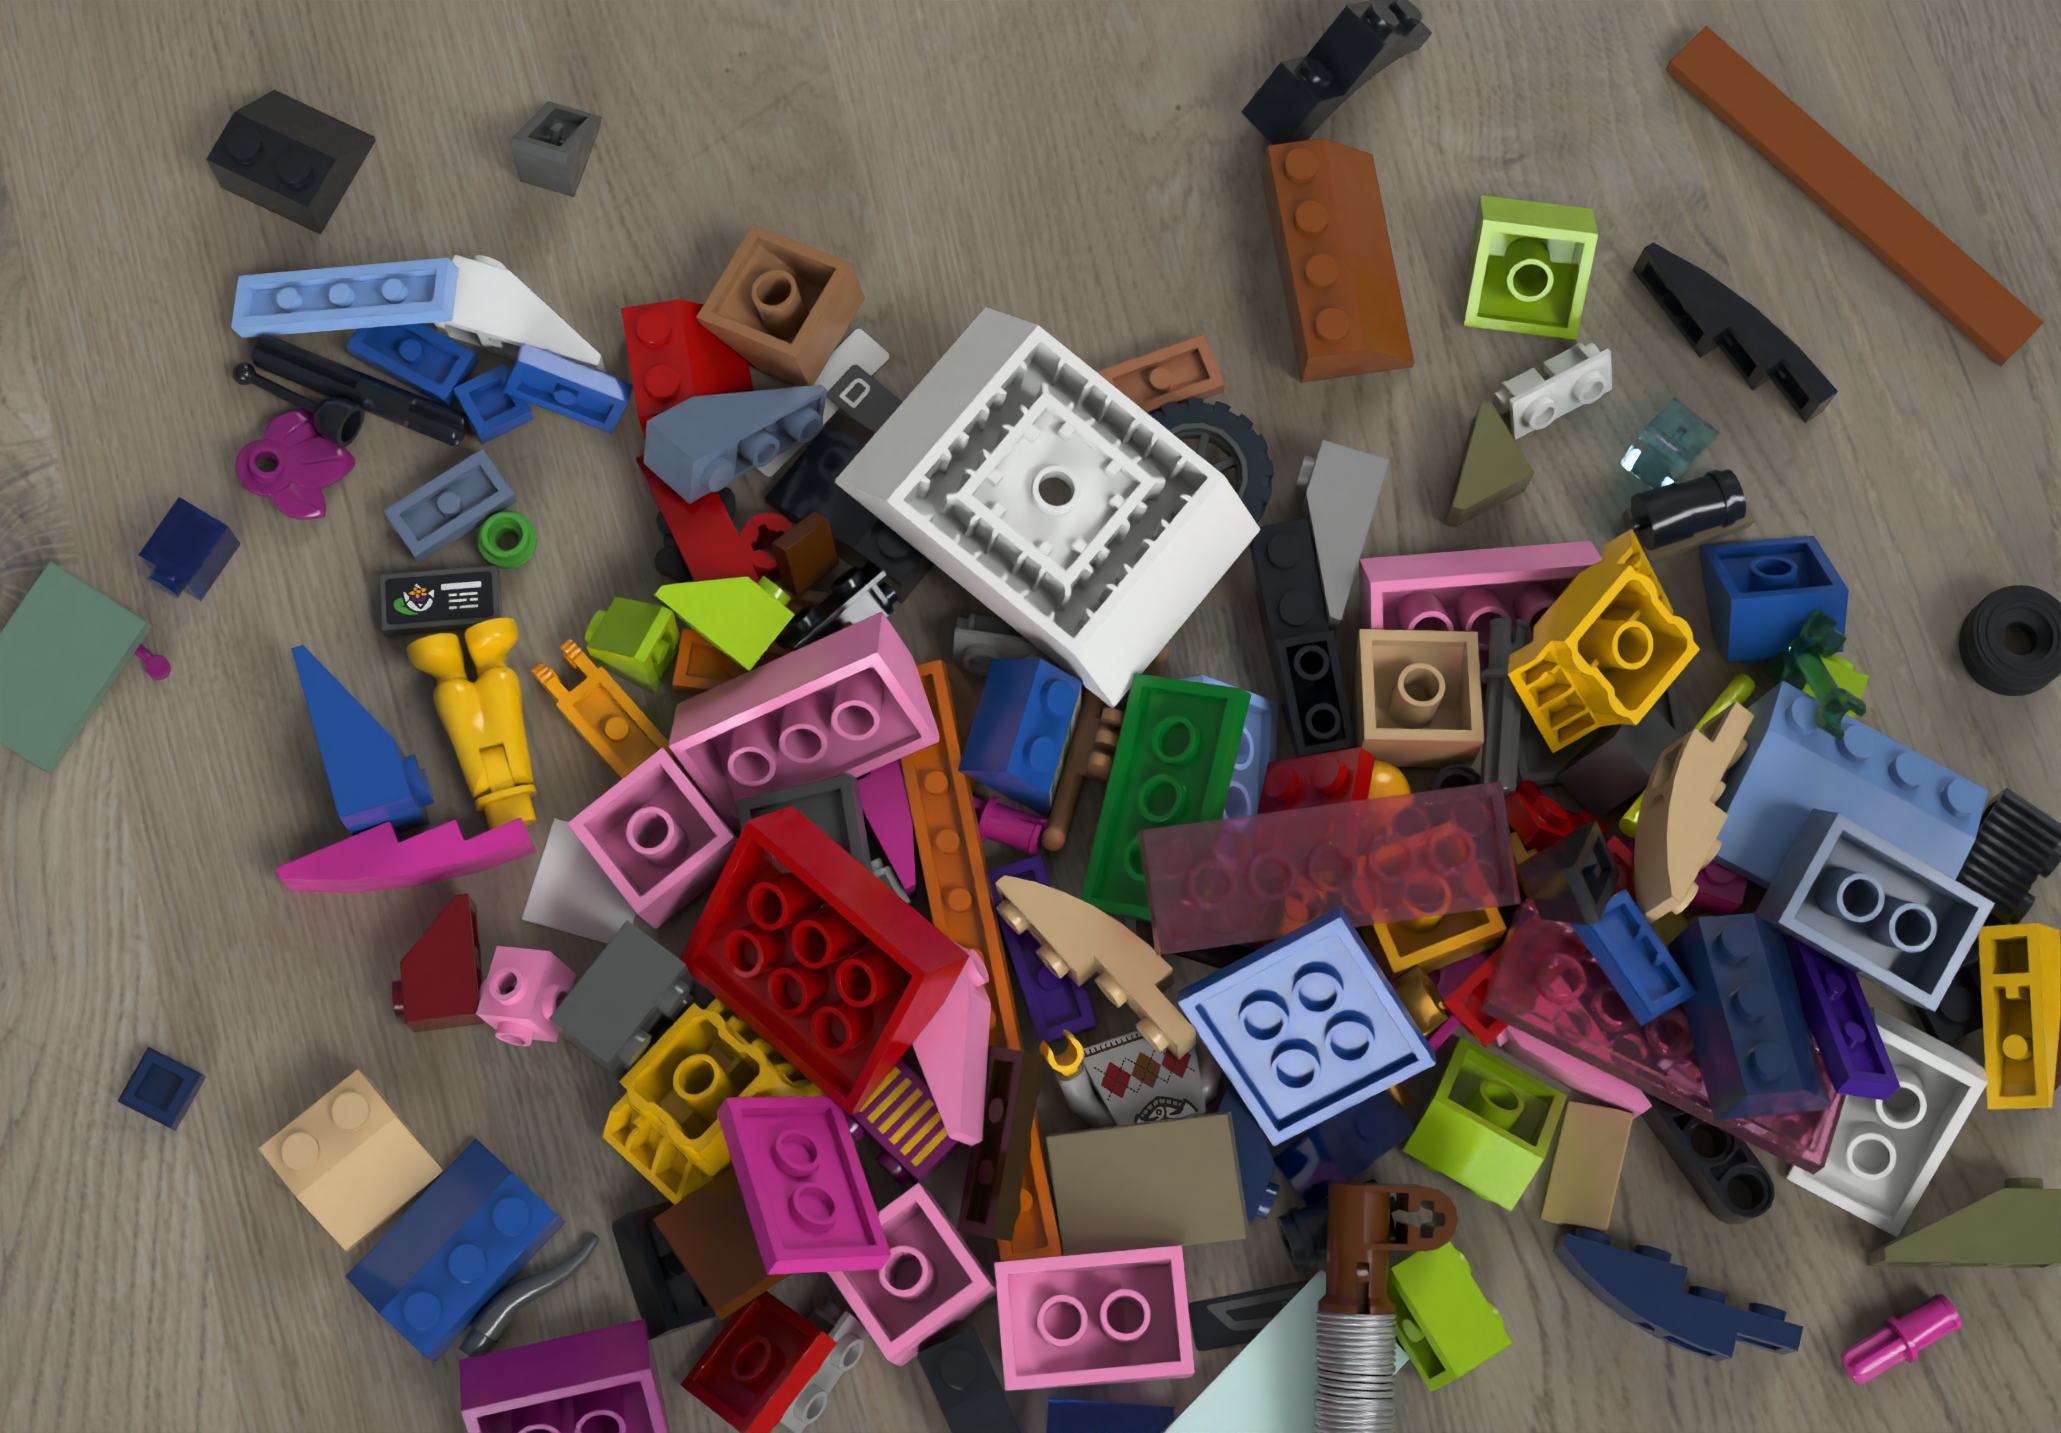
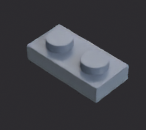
[383,448,517,564]

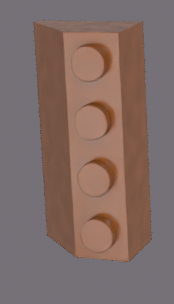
[1261,138,1414,383]

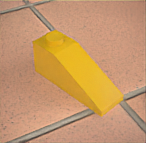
[1978,923,2061,1110]

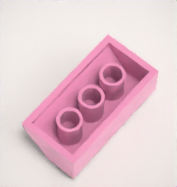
[1359,541,1602,684]
[668,612,939,832]

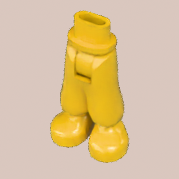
[406,618,537,830]

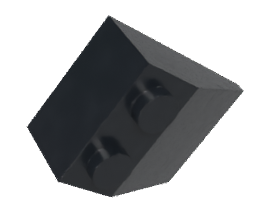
[765,412,934,604]

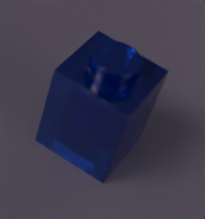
[138,497,240,601]

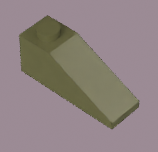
[1867,1177,2061,1269]

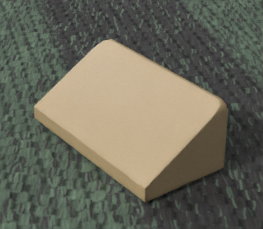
[1539,1101,1634,1233]

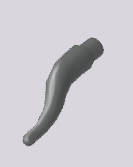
[459,1234,599,1357]

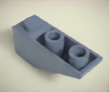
[643,385,827,504]

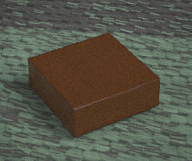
[772,511,839,596]

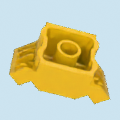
[1508,529,1700,753]
[602,997,827,1205]

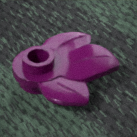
[235,409,355,520]

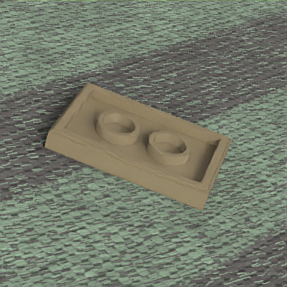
[1046,1111,1250,1256]

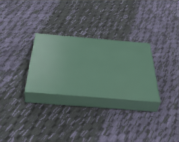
[0,561,152,774]

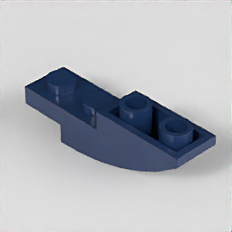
[1553,1228,1803,1362]

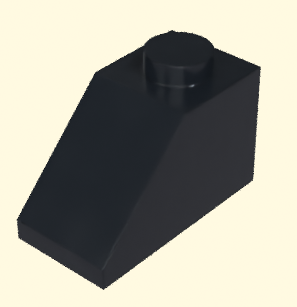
[917,1327,1020,1433]

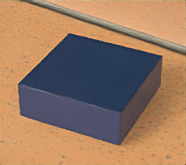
[118,1047,206,1131]

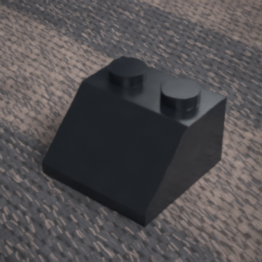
[206,90,376,235]

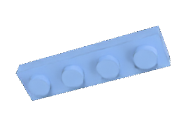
[231,258,459,338]

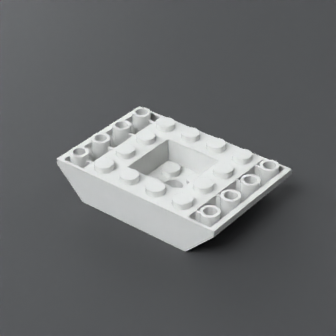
[835,307,1261,708]

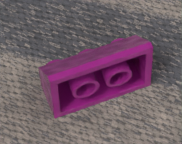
[459,1319,670,1433]

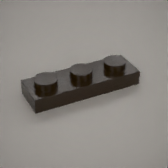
[957,1046,1044,1241]

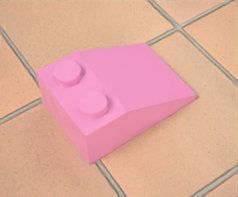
[994,1245,1195,1391]

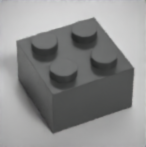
[549,920,695,1081]

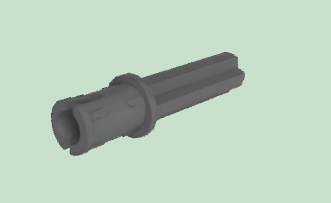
[1480,618,1528,798]

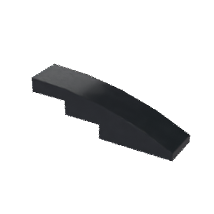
[1632,242,1838,423]

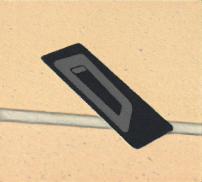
[1188,1280,1308,1352]

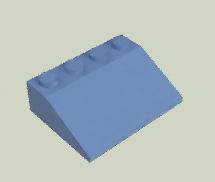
[1713,681,1988,889]

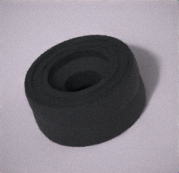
[1959,585,2061,696]

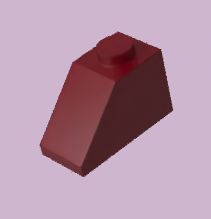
[392,893,487,1032]

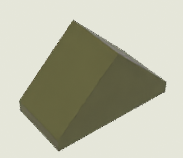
[1444,401,1534,528]

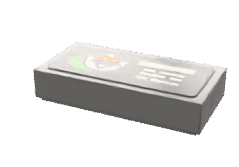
[379,565,502,636]

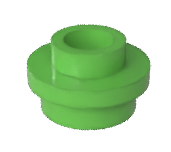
[477,511,537,569]

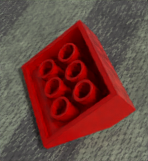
[679,806,969,1116]

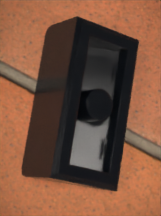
[612,1201,717,1340]

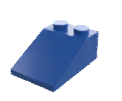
[291,645,434,836]

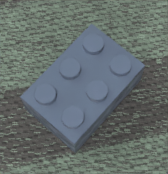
[1755,808,1995,1012]

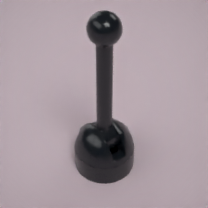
[233,362,365,447]

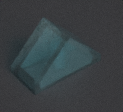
[1620,398,1720,489]

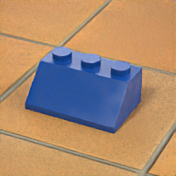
[345,1138,565,1361]

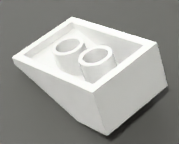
[1786,1006,1988,1237]

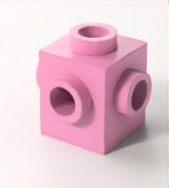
[476,946,577,1046]

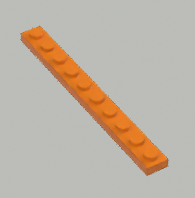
[900,659,1064,1262]

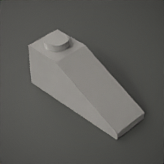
[1295,439,1390,636]

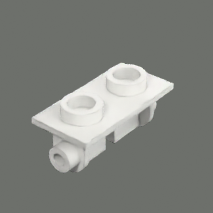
[1492,343,1612,440]

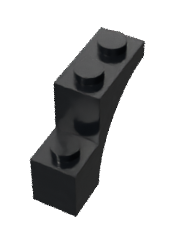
[1241,0,1432,145]

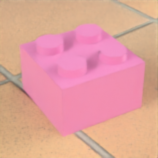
[567,747,738,930]
[827,1183,997,1367]

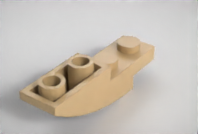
[1634,701,1754,924]
[995,875,1197,1060]

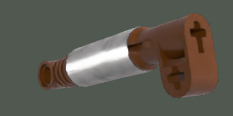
[1314,1182,1458,1433]

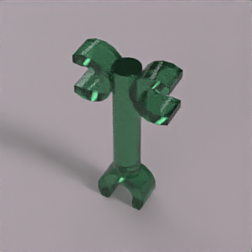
[1763,609,1866,740]

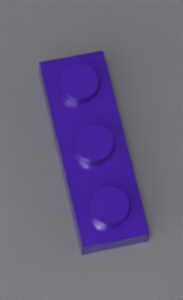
[988,855,1097,1046]
[1784,935,1900,1101]

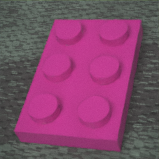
[717,1096,891,1275]

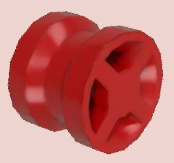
[740,513,793,582]

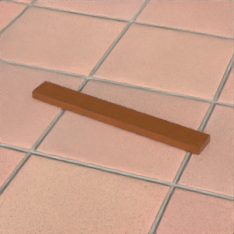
[1665,25,2044,366]

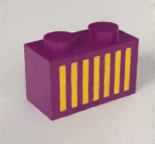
[842,1059,962,1185]

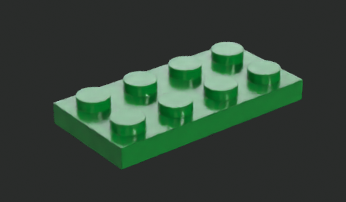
[1080,673,1251,931]

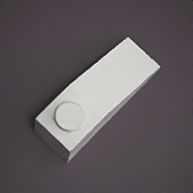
[434,255,606,372]

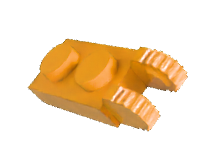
[531,638,678,780]

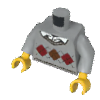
[1039,1015,1223,1128]

